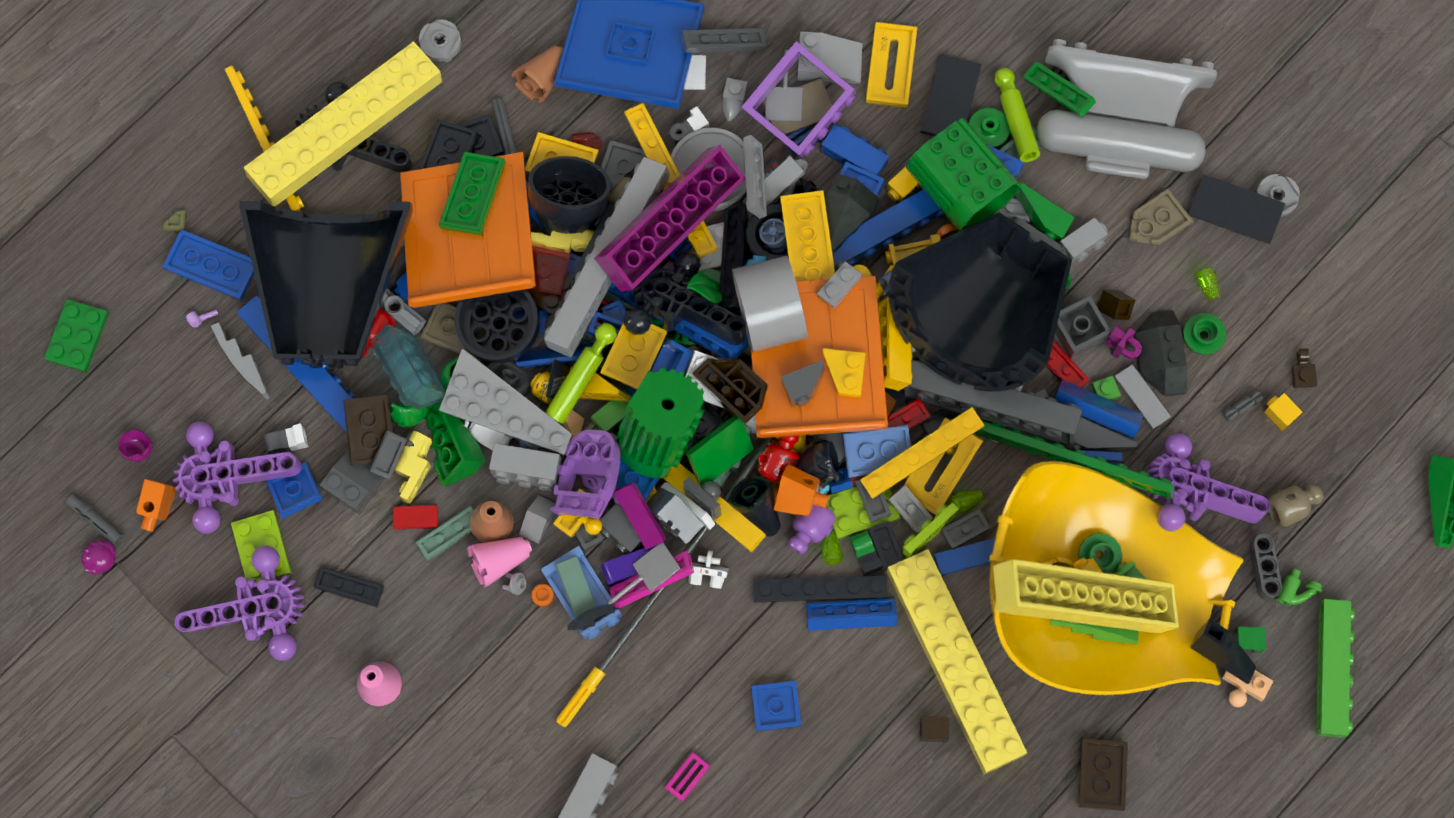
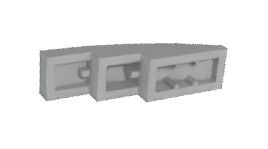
[742,156,805,229]
[211,323,270,399]

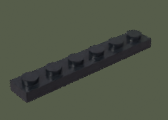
[718,201,747,313]
[753,575,888,603]

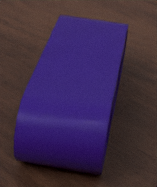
[601,545,657,587]

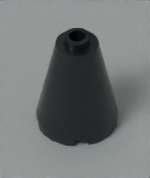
[730,476,781,537]

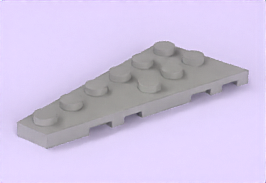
[439,349,572,455]

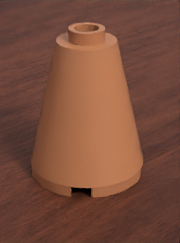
[512,46,564,103]
[470,501,514,543]

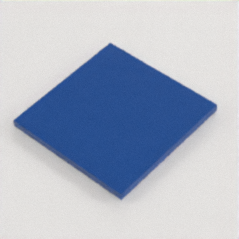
[554,0,704,109]

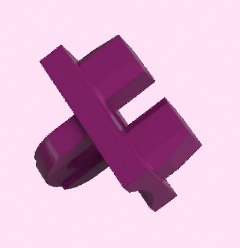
[1105,326,1142,359]

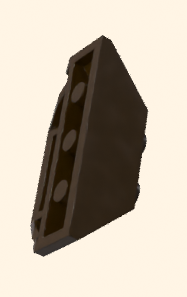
[692,358,768,424]

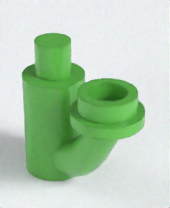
[1276,569,1322,606]

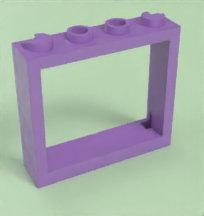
[742,41,856,158]

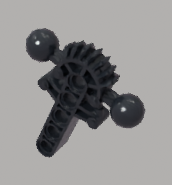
[293,82,412,183]
[624,250,746,345]

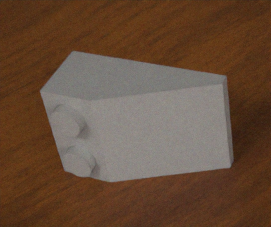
[798,32,863,84]

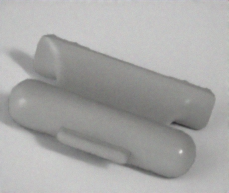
[1036,39,1217,179]

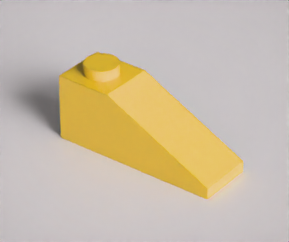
[570,366,631,402]

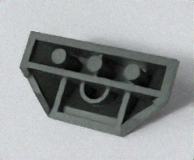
[1134,310,1187,396]

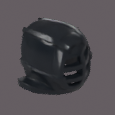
[797,440,839,485]

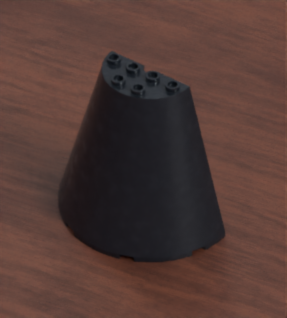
[239,201,413,369]
[889,212,1072,391]

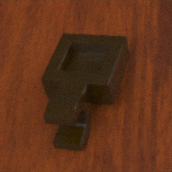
[1292,348,1317,388]

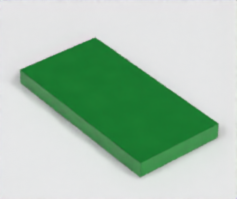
[439,152,506,235]

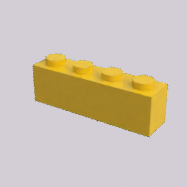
[878,297,912,391]

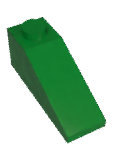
[1015,182,1075,242]

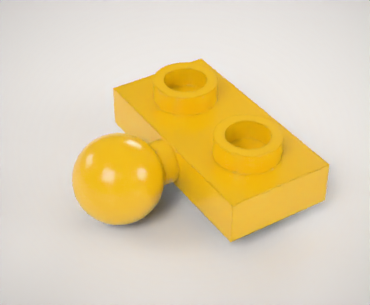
[553,489,602,538]

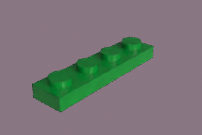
[1022,61,1096,117]

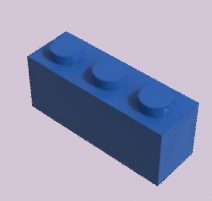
[821,124,889,176]

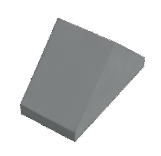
[519,495,556,544]

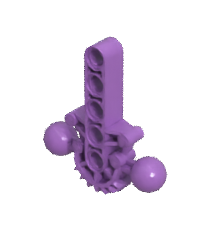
[173,421,302,534]
[1146,433,1271,532]
[175,545,305,661]

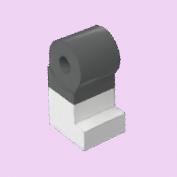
[670,107,709,145]
[264,423,309,454]

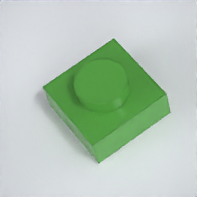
[1092,376,1121,400]

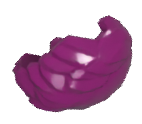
[118,429,152,462]
[81,540,116,575]

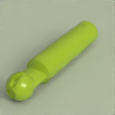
[994,68,1040,162]
[545,323,617,424]

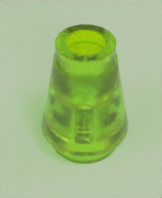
[1196,267,1220,300]
[948,489,983,513]
[822,531,844,565]

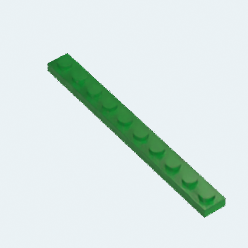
[974,418,1175,500]

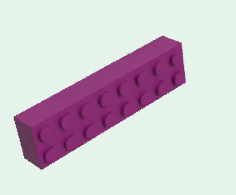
[594,145,746,292]

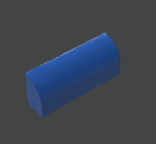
[1054,380,1143,439]

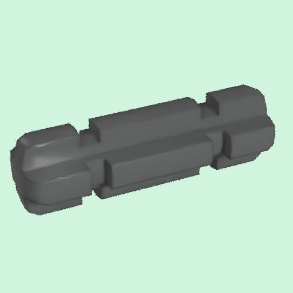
[1223,390,1263,422]

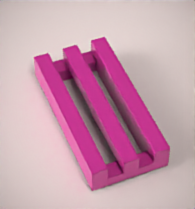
[665,752,710,802]

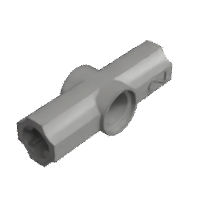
[380,288,426,335]

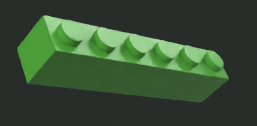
[1316,599,1354,738]

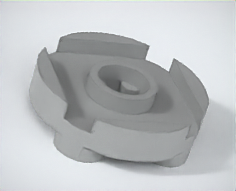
[419,19,462,62]
[1255,174,1300,217]

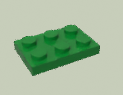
[44,300,109,373]

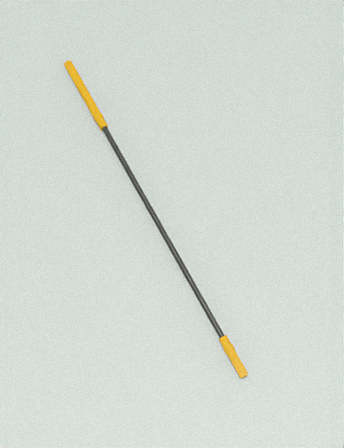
[556,265,894,727]

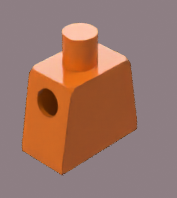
[774,465,829,516]
[136,479,177,532]

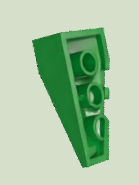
[426,390,486,487]
[1428,455,1454,549]

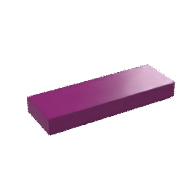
[613,482,667,549]

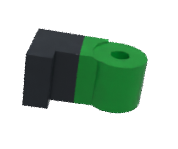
[850,531,883,576]

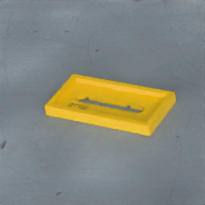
[866,22,917,108]
[904,417,984,515]

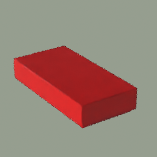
[393,505,438,530]

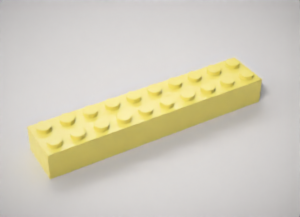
[244,41,442,207]
[886,549,1027,775]
[993,559,1179,633]

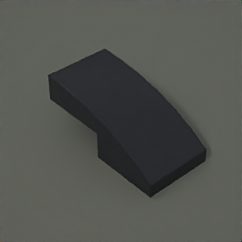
[567,604,615,630]

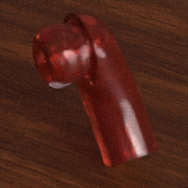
[572,132,602,150]

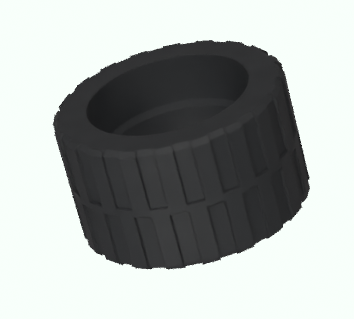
[745,203,789,261]

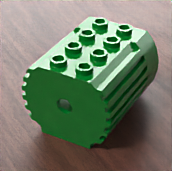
[906,118,1020,231]
[616,368,704,478]

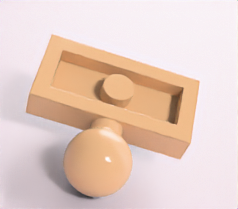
[1222,670,1273,707]

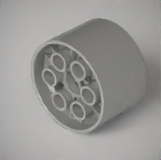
[732,256,807,352]

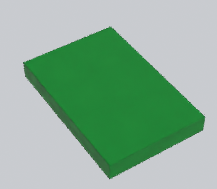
[686,416,754,486]

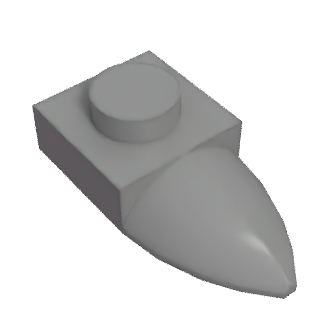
[722,78,748,122]

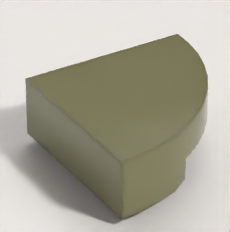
[163,210,187,232]

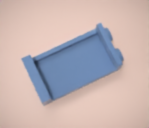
[541,546,622,640]

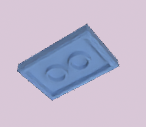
[842,425,911,478]

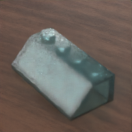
[370,324,446,409]

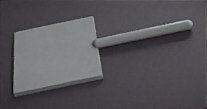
[765,50,803,122]
[608,542,681,604]

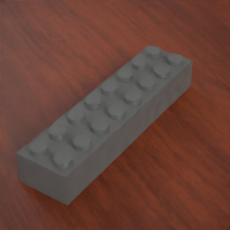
[904,360,1082,447]

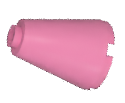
[467,537,532,587]
[357,661,402,707]

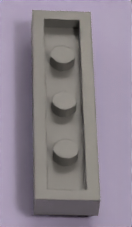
[743,135,767,219]

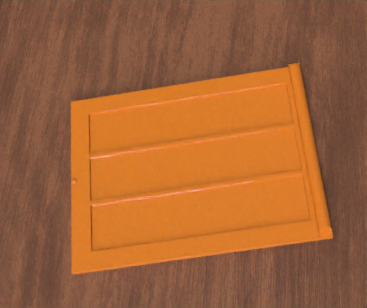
[400,152,536,308]
[751,276,888,438]

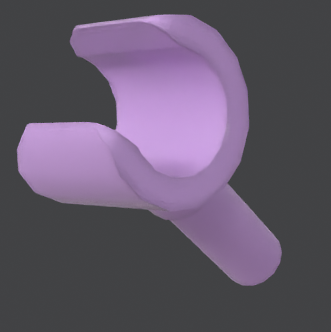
[186,310,218,327]

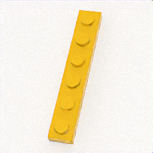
[861,407,985,499]

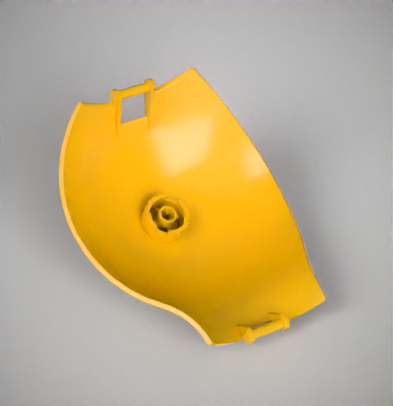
[989,461,1244,695]

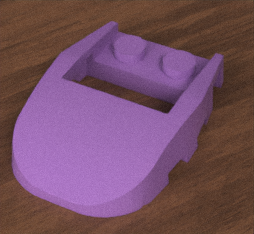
[550,430,620,519]

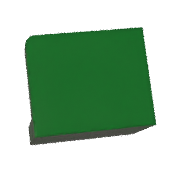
[1234,627,1266,653]

